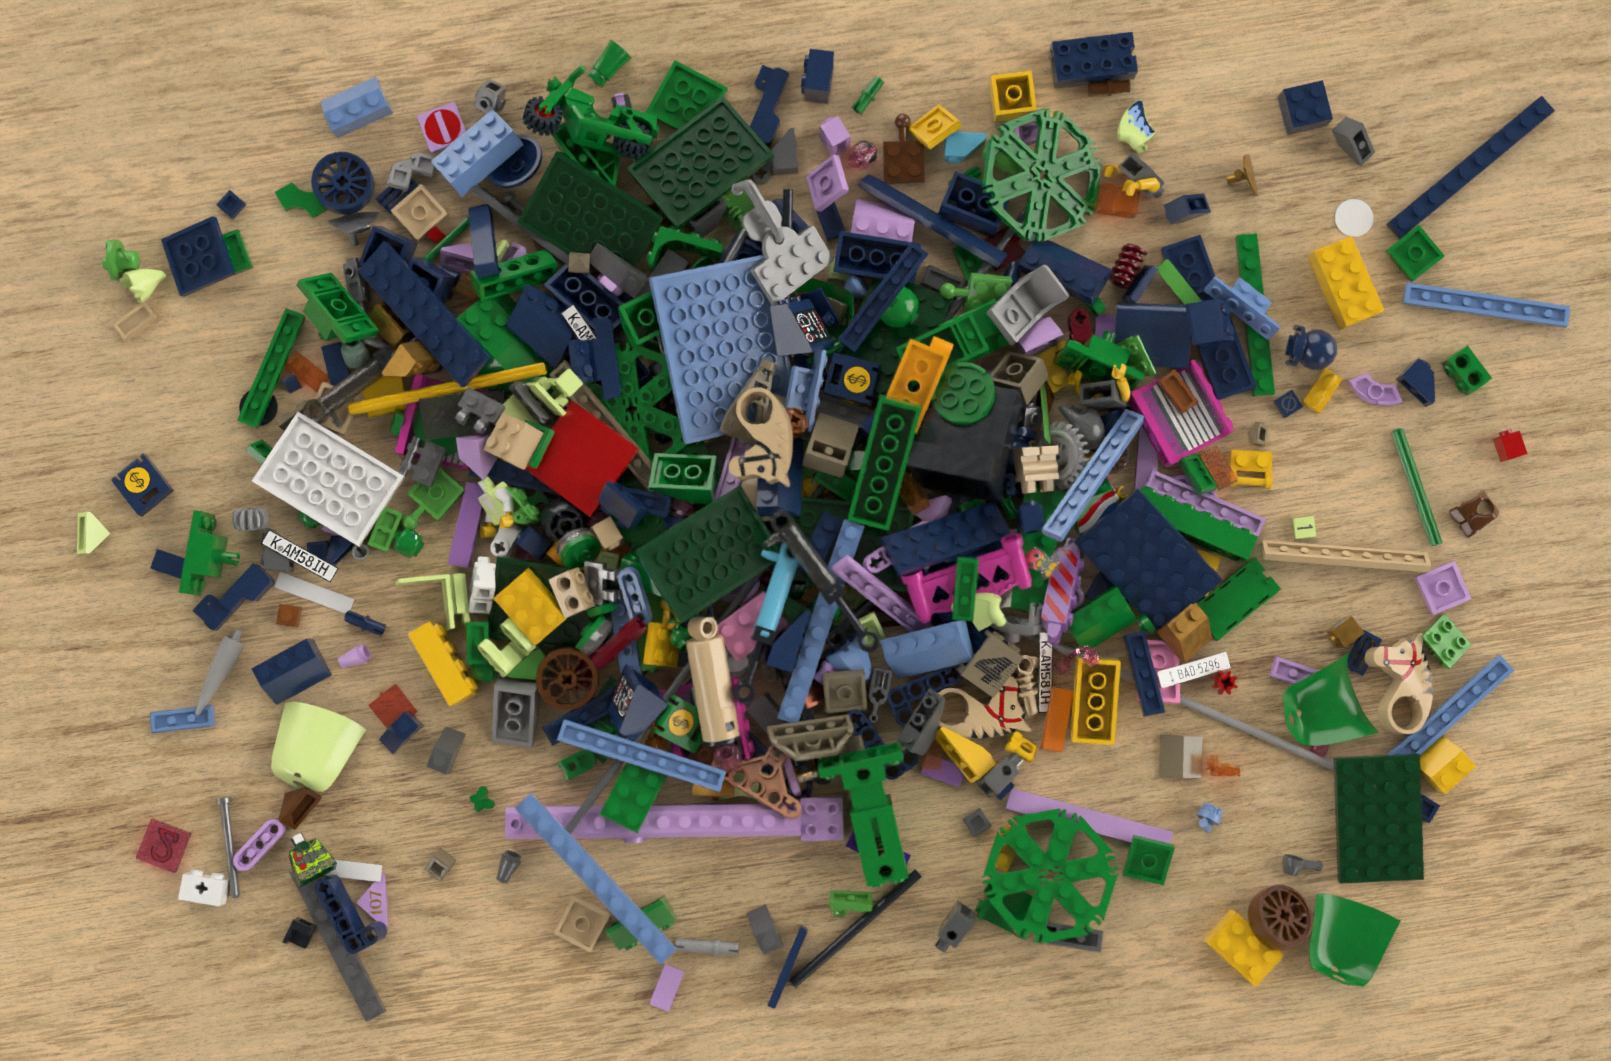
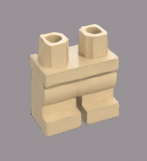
[1013,445,1059,493]

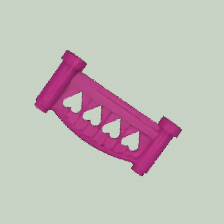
[901,533,1032,623]

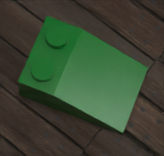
[648,453,719,504]

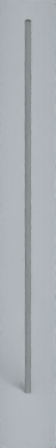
[1022,634,1334,771]

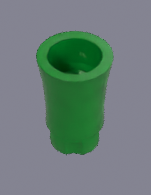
[587,39,632,87]

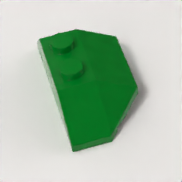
[550,122,620,186]

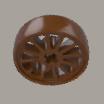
[536,647,600,710]
[1248,885,1313,951]

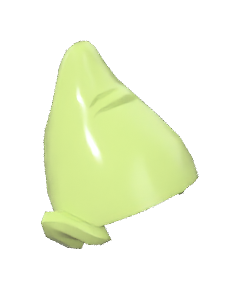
[119,269,166,303]

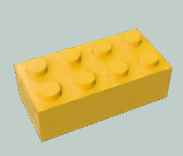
[1308,236,1385,331]
[408,621,479,707]
[1070,656,1121,745]

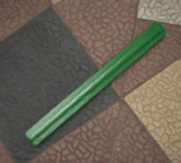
[1392,428,1442,546]

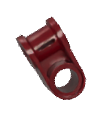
[1067,309,1093,345]

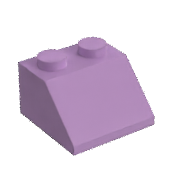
[1014,316,1063,356]

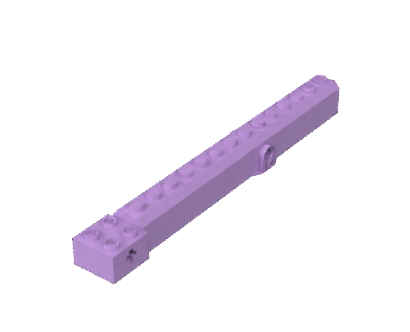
[505,796,843,843]

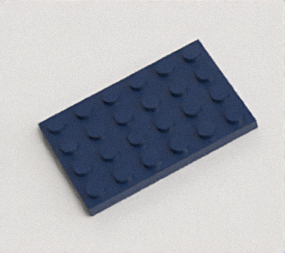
[1075,488,1222,631]

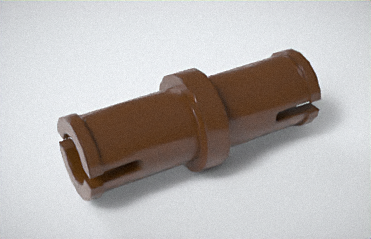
[1088,79,1130,96]

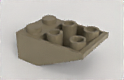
[802,413,859,478]

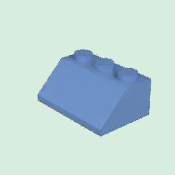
[321,77,393,138]

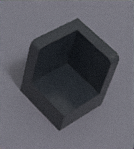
[282,917,317,949]

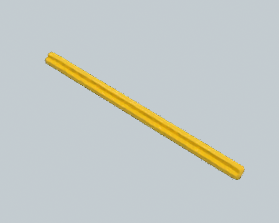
[348,363,547,415]

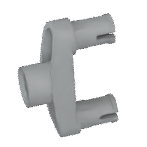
[990,596,1043,643]

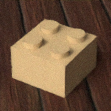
[483,413,544,470]

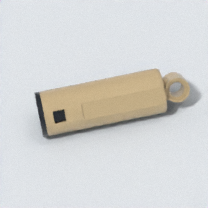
[686,617,740,746]

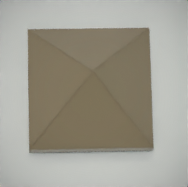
[568,252,590,274]
[1248,422,1268,446]

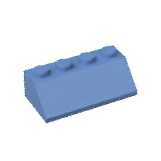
[880,621,974,679]

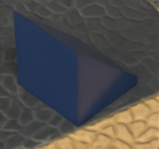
[281,374,302,393]

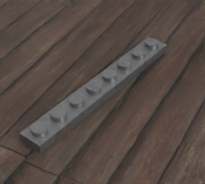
[290,871,386,1022]

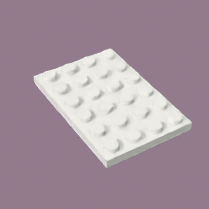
[252,412,405,547]

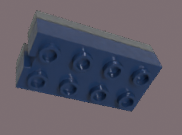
[1049,32,1138,89]

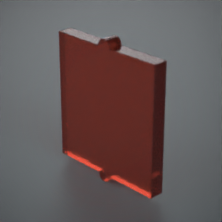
[369,684,418,728]

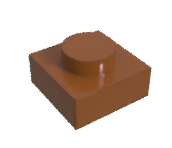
[276,604,302,627]

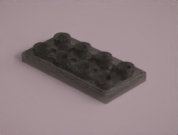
[419,390,504,441]

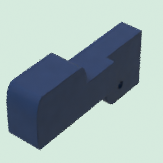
[750,65,789,147]
[192,564,275,631]

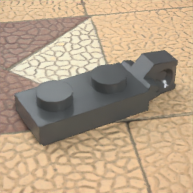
[509,382,556,429]

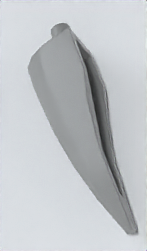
[195,628,245,716]

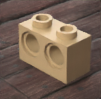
[590,517,623,551]
[549,567,595,618]

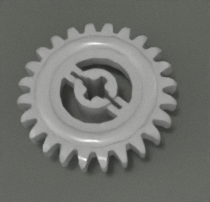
[1031,422,1090,490]

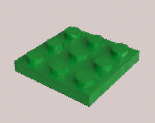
[646,60,728,130]

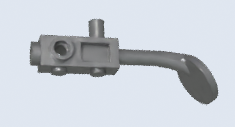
[343,257,391,350]

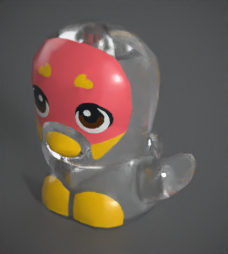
[1025,548,1060,579]

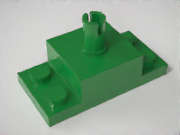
[296,273,379,344]
[895,312,989,387]
[1053,331,1145,392]
[179,510,240,596]

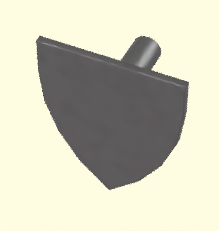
[328,212,379,246]

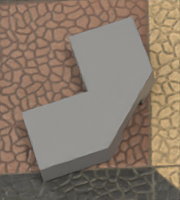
[387,152,436,191]

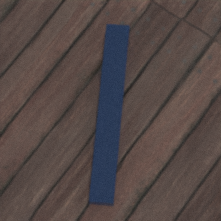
[859,173,1008,268]

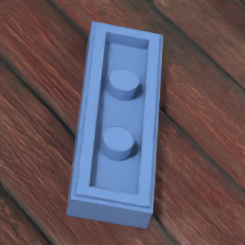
[150,705,216,733]

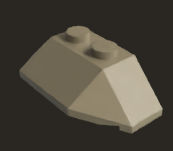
[767,714,854,761]

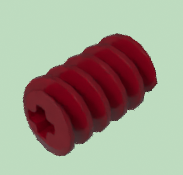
[1108,243,1148,289]

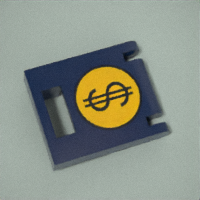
[823,353,882,406]
[111,453,174,517]

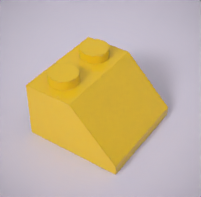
[1420,735,1477,794]

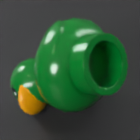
[667,619,694,653]

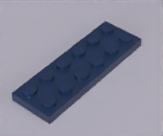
[881,501,1012,576]

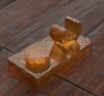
[285,351,329,393]
[1199,445,1238,490]

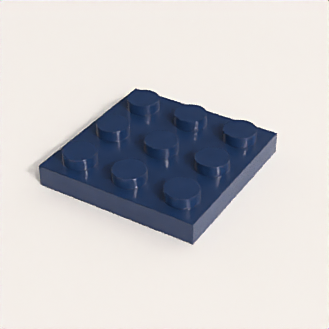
[161,216,236,297]

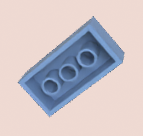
[431,109,524,197]

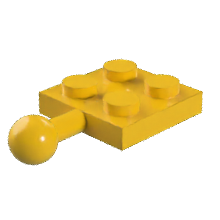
[643,598,682,668]

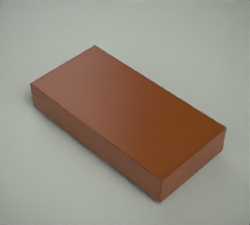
[1157,369,1198,415]

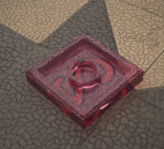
[136,818,192,873]

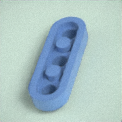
[618,567,652,626]

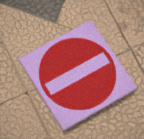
[417,101,466,153]

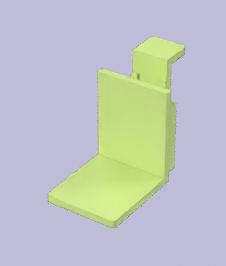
[502,369,583,425]
[395,573,470,637]

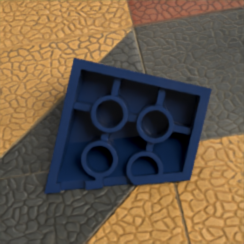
[505,284,573,370]

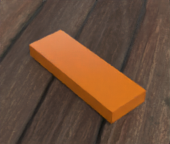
[1040,687,1073,752]

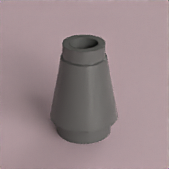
[496,850,521,883]

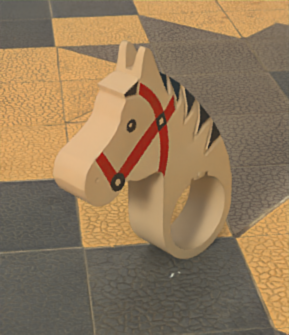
[1365,633,1433,734]
[936,676,1031,738]

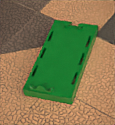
[1196,557,1281,641]

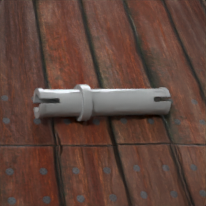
[675,938,739,956]

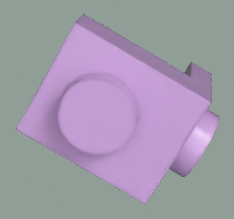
[1014,122,1038,145]

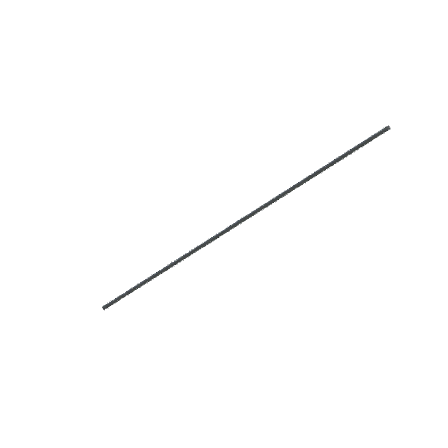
[565,185,1045,834]

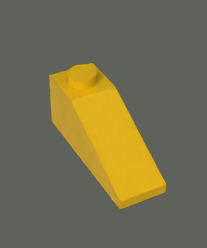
[935,727,996,783]

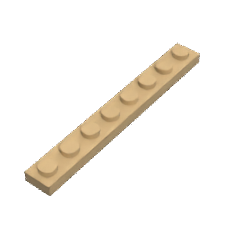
[1261,540,1431,572]

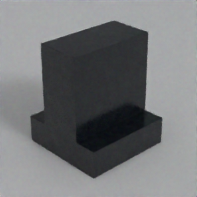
[907,387,1023,504]

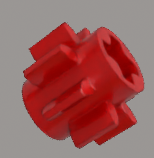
[1211,670,1238,695]

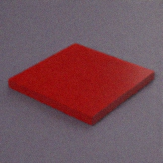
[525,400,639,517]

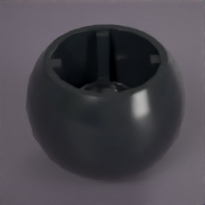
[540,498,586,543]

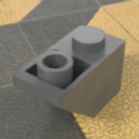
[261,528,294,571]

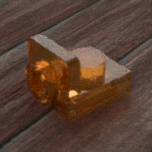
[1207,755,1240,776]

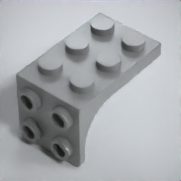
[986,265,1069,345]

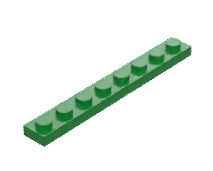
[1235,233,1275,397]

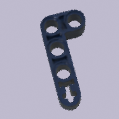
[887,665,963,726]
[847,709,918,780]
[315,874,387,954]

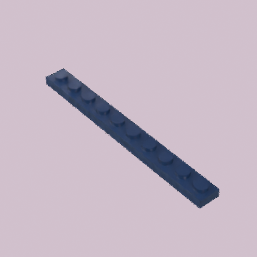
[1386,96,1555,240]
[469,460,672,517]

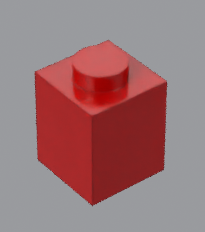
[1493,429,1528,462]

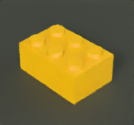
[493,568,567,645]
[1203,909,1284,987]

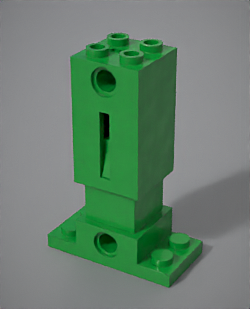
[818,741,909,888]

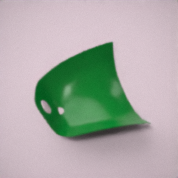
[1283,652,1379,746]

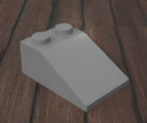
[492,676,540,747]

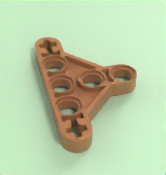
[712,745,802,820]

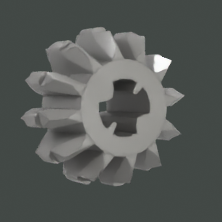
[232,507,269,531]

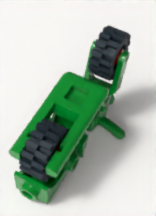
[522,65,659,160]

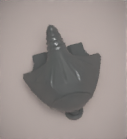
[1057,405,1105,452]

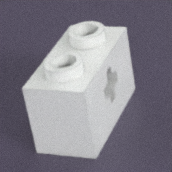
[178,869,230,906]

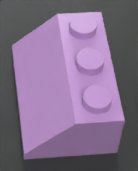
[851,199,915,242]

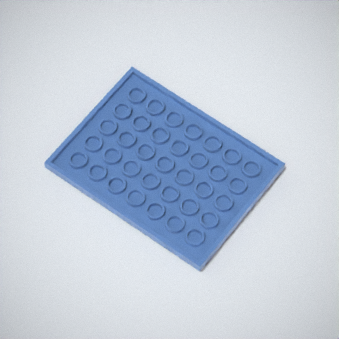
[649,255,792,444]

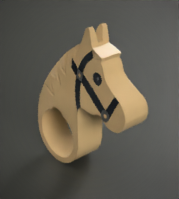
[729,387,793,487]

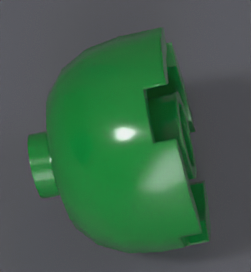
[880,287,919,328]

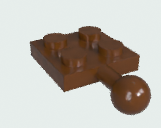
[883,113,925,183]

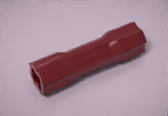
[590,616,648,669]

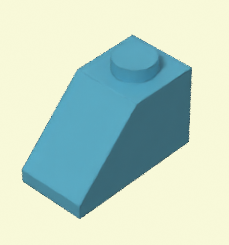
[944,132,987,164]

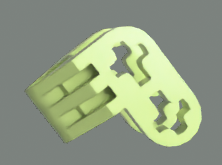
[477,618,536,678]

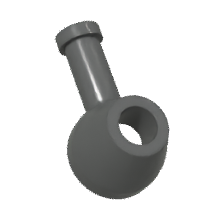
[1283,854,1323,876]

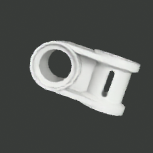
[490,522,524,557]

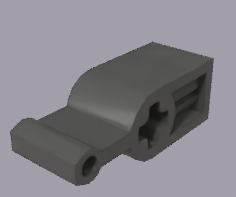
[868,667,893,723]

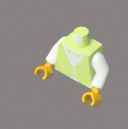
[478,476,521,538]

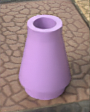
[338,644,371,668]

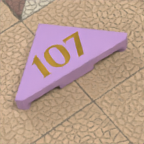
[357,873,389,927]

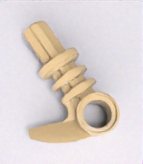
[1013,655,1039,716]

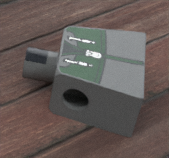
[935,900,975,953]

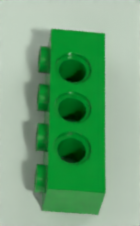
[470,249,557,301]

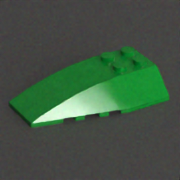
[457,294,557,395]

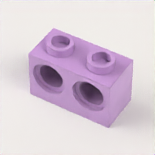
[820,116,850,156]

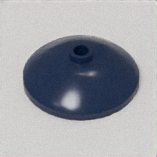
[487,135,543,188]

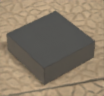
[962,808,992,837]

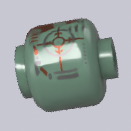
[341,339,371,369]

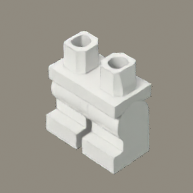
[469,556,496,614]

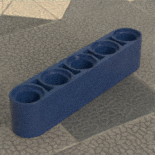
[468,204,499,279]

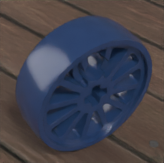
[311,152,375,215]

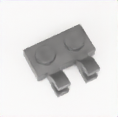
[455,387,505,436]
[584,560,623,605]

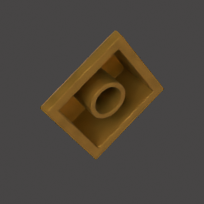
[369,301,415,349]
[382,341,440,376]
[1157,602,1212,664]

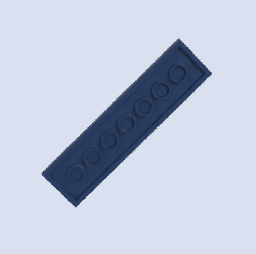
[1160,235,1257,401]
[358,241,492,387]

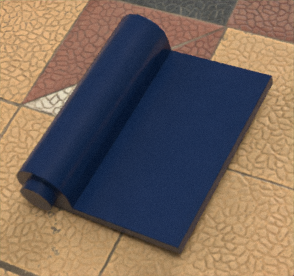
[1115,303,1191,368]

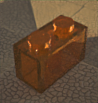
[1094,182,1141,219]

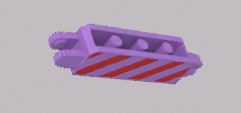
[1041,537,1085,646]

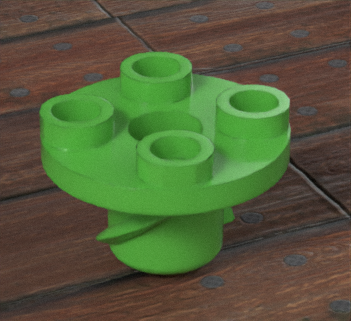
[102,240,140,281]

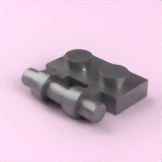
[399,436,447,487]

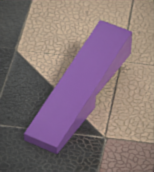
[448,482,485,568]

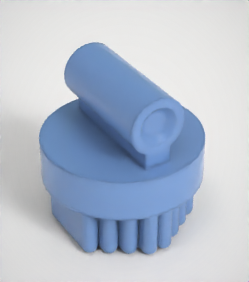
[1197,803,1223,833]

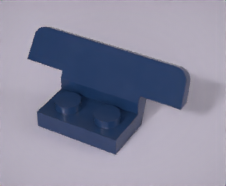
[568,318,622,400]

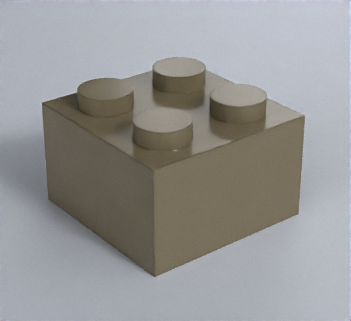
[990,351,1049,405]

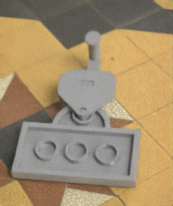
[731,179,834,306]

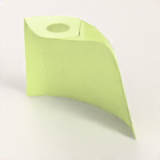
[271,702,366,792]

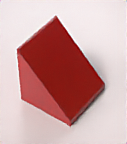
[427,226,446,244]

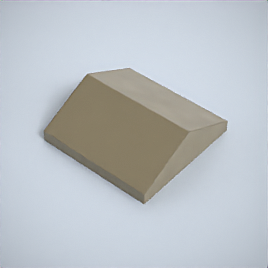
[1159,735,1203,778]

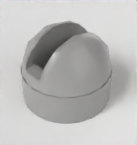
[351,543,369,560]

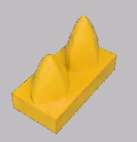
[1301,368,1343,414]

